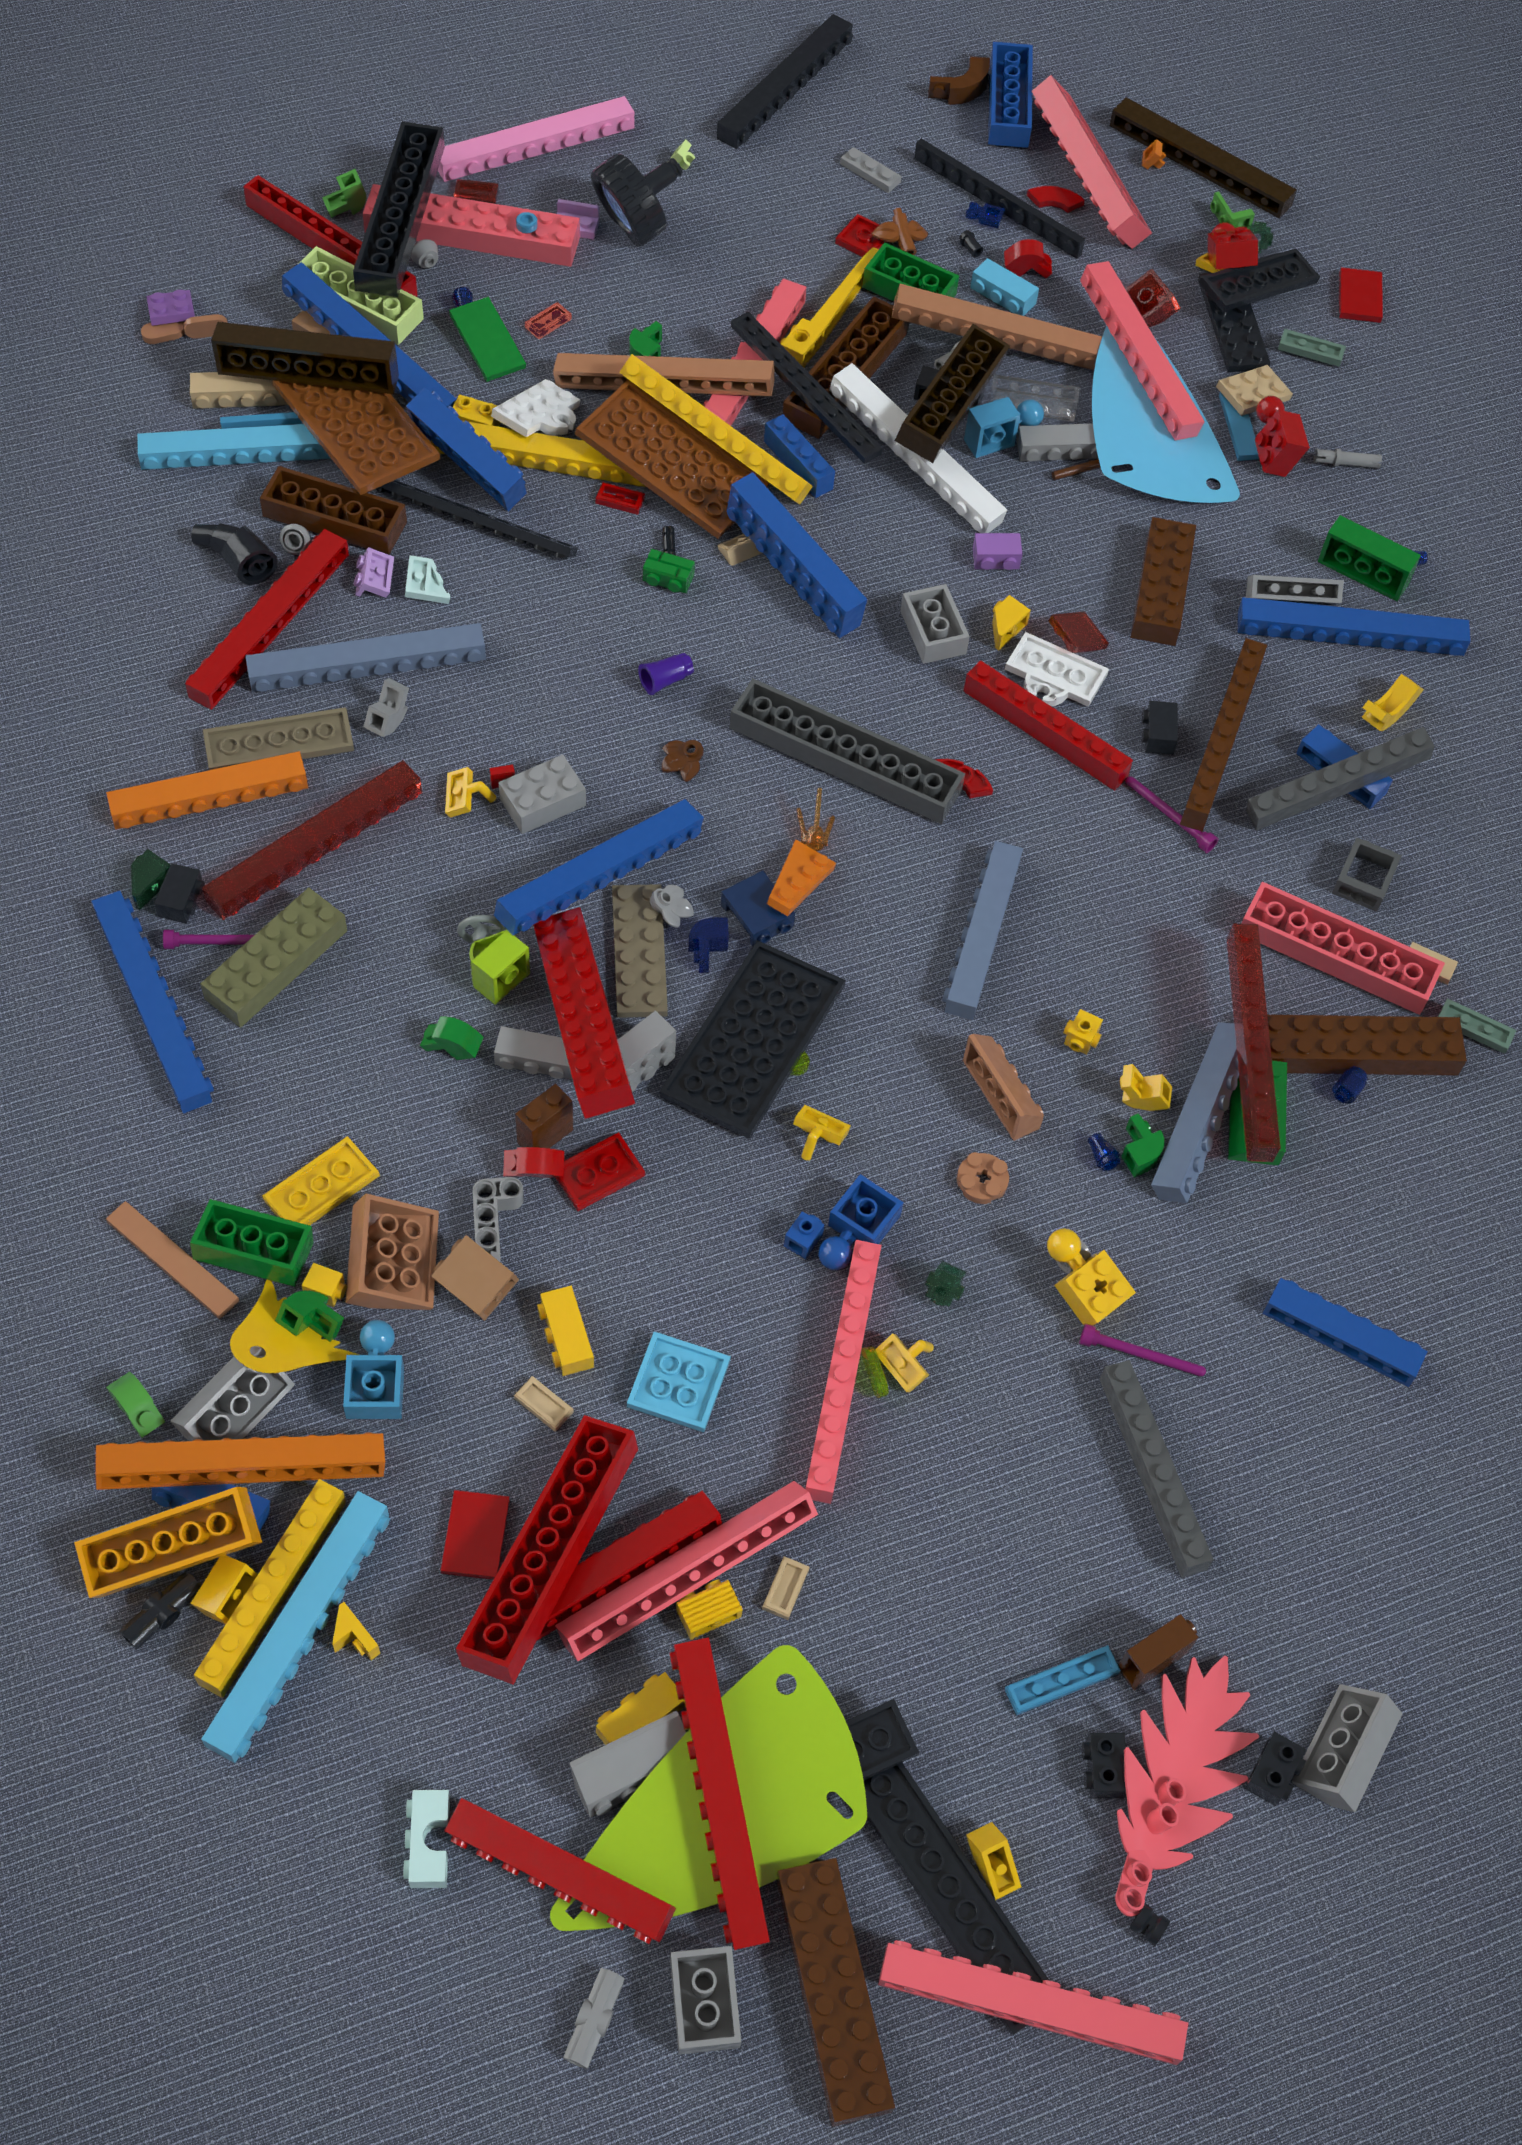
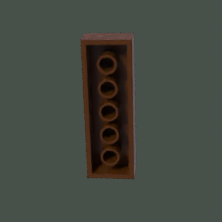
[260,466,407,555]
[1130,517,1196,646]

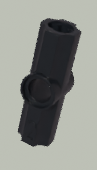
[119,1571,201,1650]

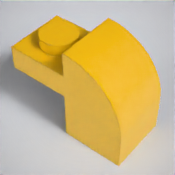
[1120,1064,1172,1111]

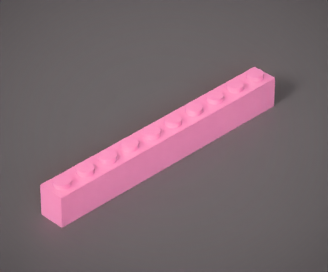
[438,96,634,182]

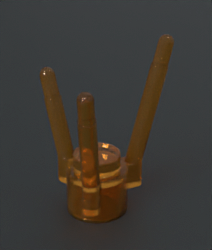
[796,787,835,851]

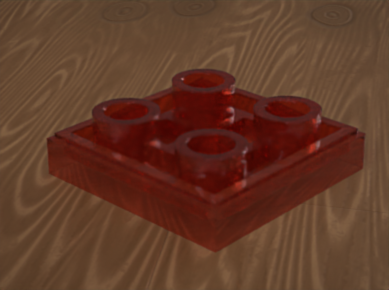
[1048,612,1109,653]

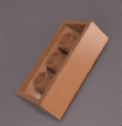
[963,1034,1044,1141]

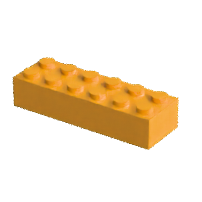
[74,1487,262,1598]

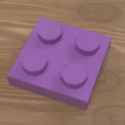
[146,290,195,326]

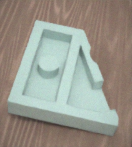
[405,555,450,604]

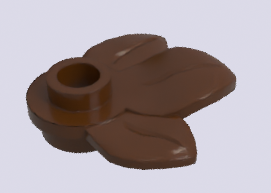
[661,740,704,782]

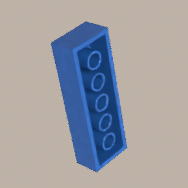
[988,42,1033,148]
[406,387,527,511]

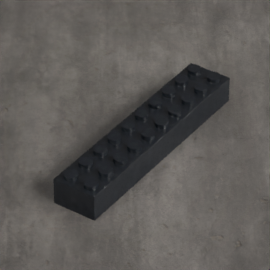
[353,121,445,297]

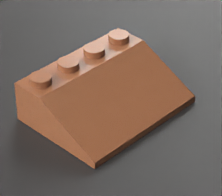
[345,1193,439,1310]

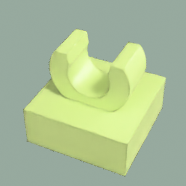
[671,139,695,170]

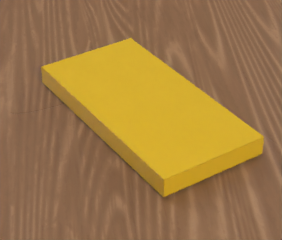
[262,1136,380,1225]

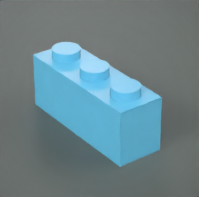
[970,258,1039,316]

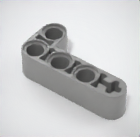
[473,1177,524,1262]

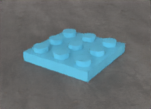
[627,1332,731,1432]

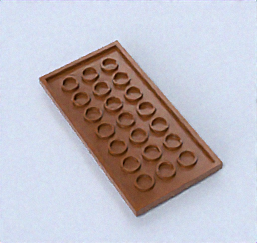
[575,380,770,539]
[272,381,440,495]

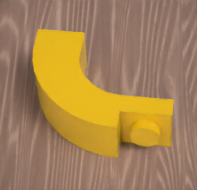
[1362,674,1424,731]

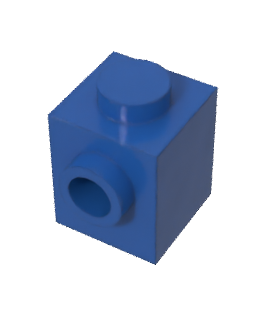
[784,1211,824,1259]

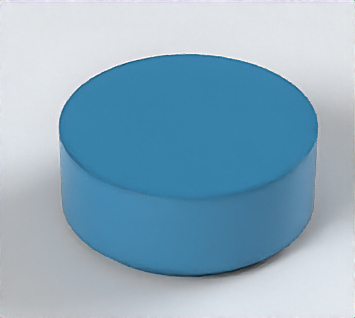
[516,212,538,233]

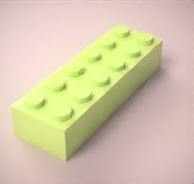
[301,246,424,345]

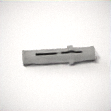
[1314,448,1382,469]

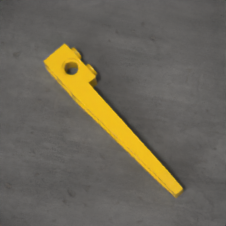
[780,247,879,368]

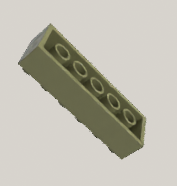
[200,887,348,1028]

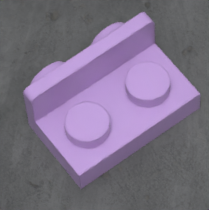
[557,199,599,239]
[354,547,394,598]

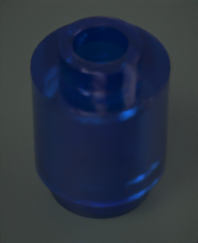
[1332,1066,1368,1104]

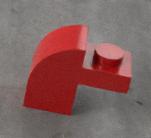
[1004,239,1052,278]
[503,1147,564,1178]

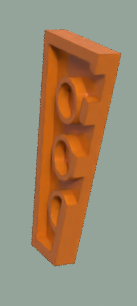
[767,839,836,916]

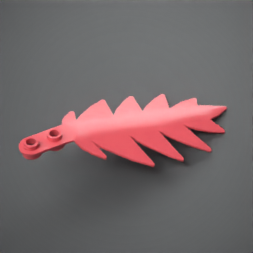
[1115,1656,1259,1917]

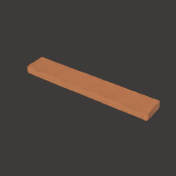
[106,1201,239,1319]

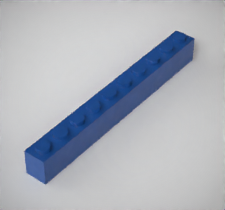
[282,262,457,407]
[1238,597,1470,656]
[494,799,704,935]
[92,891,214,1114]

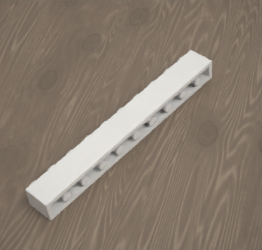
[829,363,1007,533]

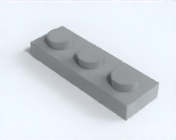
[840,147,902,193]

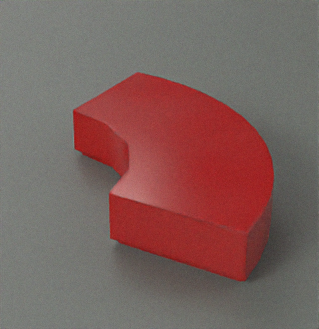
[1027,186,1085,213]
[935,759,993,799]

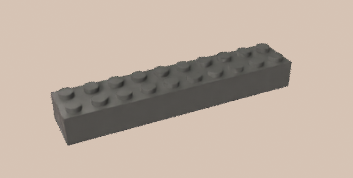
[729,678,965,824]

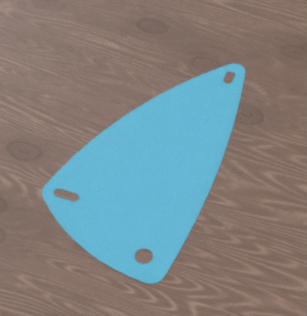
[1092,326,1240,503]

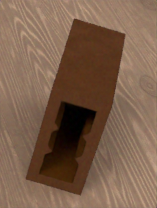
[515,1083,574,1148]
[1118,1614,1199,1691]

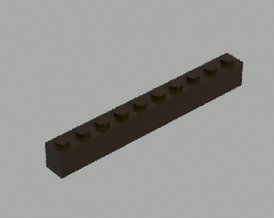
[1109,97,1297,219]

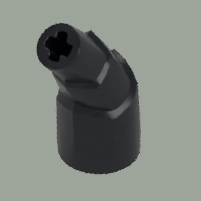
[191,523,278,585]

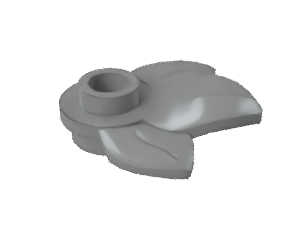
[650,885,694,928]

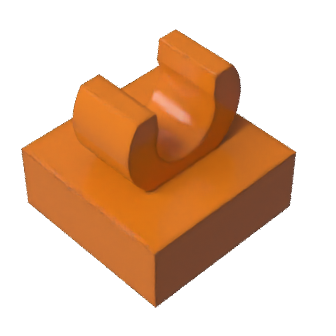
[1142,139,1166,170]

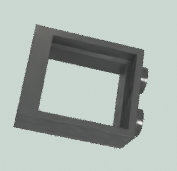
[1332,837,1402,912]

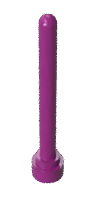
[1125,776,1219,853]
[163,929,254,949]
[1079,1323,1206,1376]

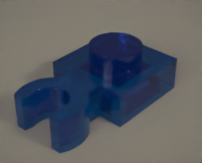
[966,202,1005,229]

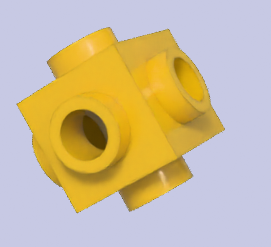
[1063,1009,1103,1055]

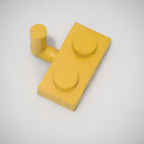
[445,767,496,818]
[793,1105,851,1160]
[873,1334,934,1393]

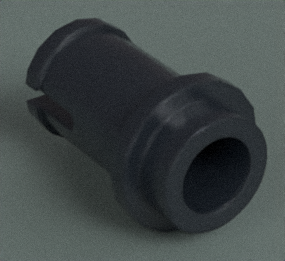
[959,230,983,258]

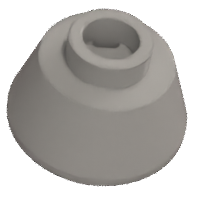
[411,239,438,268]
[280,524,310,555]

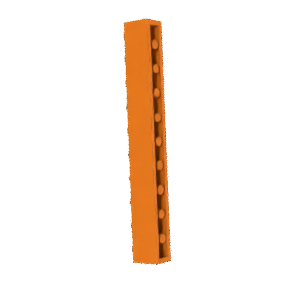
[95,1432,385,1490]

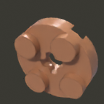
[956,1152,1009,1204]

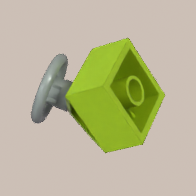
[457,915,530,1005]

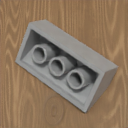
[170,1346,295,1441]
[1292,1684,1403,1812]
[569,1711,686,1818]

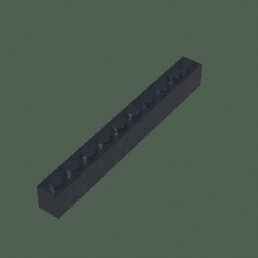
[717,14,853,149]

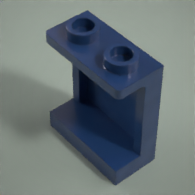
[721,871,795,947]

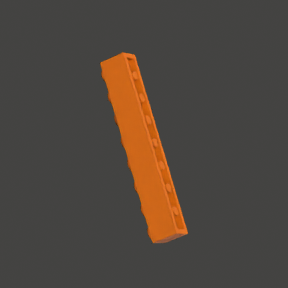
[106,751,308,830]

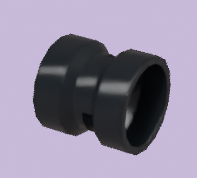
[1129,1903,1171,1946]

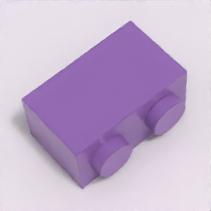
[973,533,1022,570]

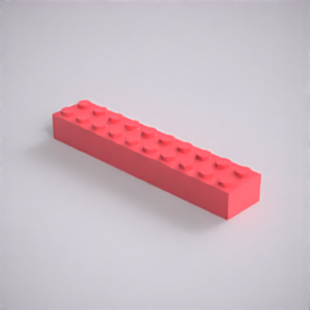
[1032,75,1152,249]
[363,184,580,267]

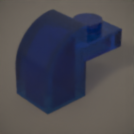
[688,917,729,973]

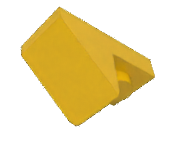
[332,1602,380,1660]

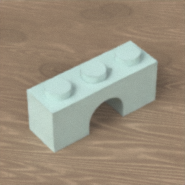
[403,1790,450,1888]

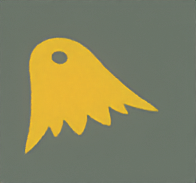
[230,1279,359,1373]

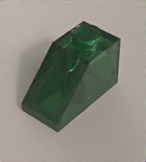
[131,849,170,911]

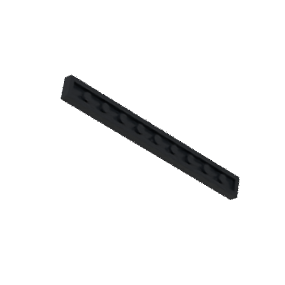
[914,138,1085,259]
[731,311,883,464]
[375,480,578,559]

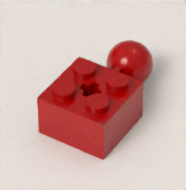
[1207,222,1258,270]
[1254,396,1310,477]

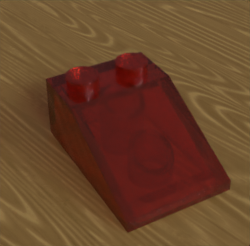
[1125,268,1180,328]

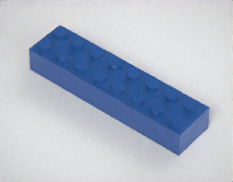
[727,472,867,639]

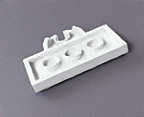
[491,379,580,437]
[1005,632,1109,707]

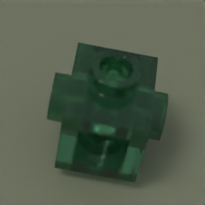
[1248,221,1273,254]
[925,1261,966,1307]

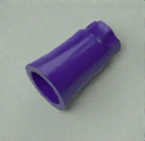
[638,653,694,695]

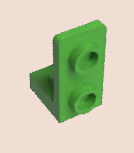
[1210,191,1255,230]

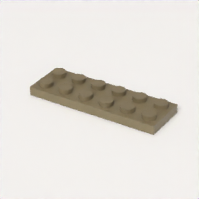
[203,707,354,770]
[612,884,668,1018]

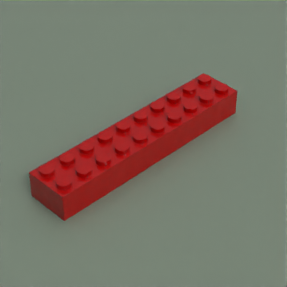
[533,907,635,1119]
[456,1415,638,1685]

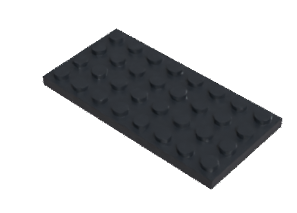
[660,940,845,1139]

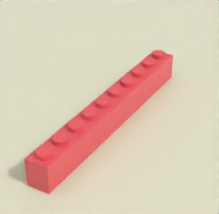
[1080,261,1205,441]
[695,278,806,429]
[806,1240,882,1504]
[555,1481,818,1661]
[878,1940,1188,2065]

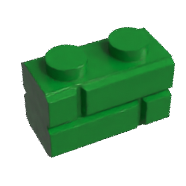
[643,549,695,593]

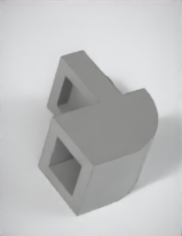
[363,678,409,737]

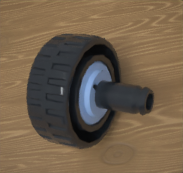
[591,154,683,247]

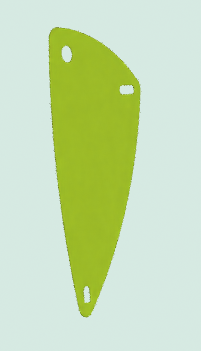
[550,1645,867,1931]

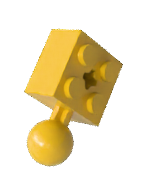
[1047,1228,1136,1325]

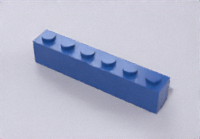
[1262,1278,1428,1387]

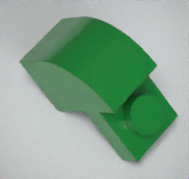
[629,321,662,357]
[420,1016,484,1060]
[1121,1113,1164,1178]
[275,1291,344,1342]

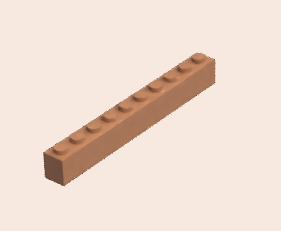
[892,284,1102,370]
[553,353,775,396]

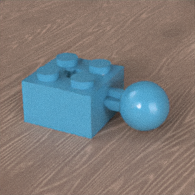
[964,397,1044,458]
[343,1320,404,1419]

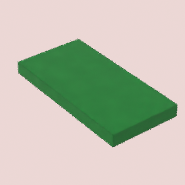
[449,296,526,382]

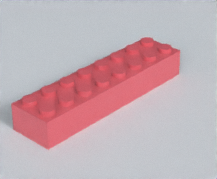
[1238,882,1445,1015]

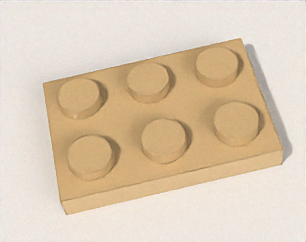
[1216,365,1293,416]

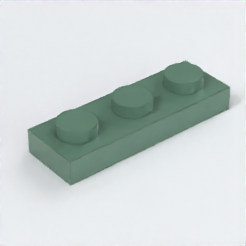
[1278,329,1346,367]
[1438,998,1517,1054]

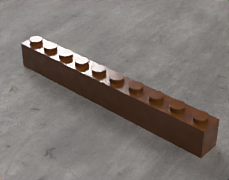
[1180,638,1268,832]

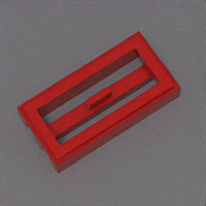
[595,482,645,515]

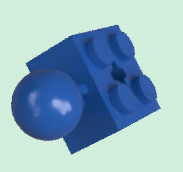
[818,1174,904,1270]

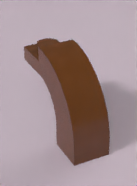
[928,57,990,105]

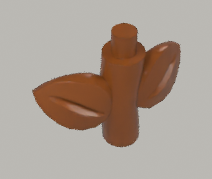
[872,208,928,255]

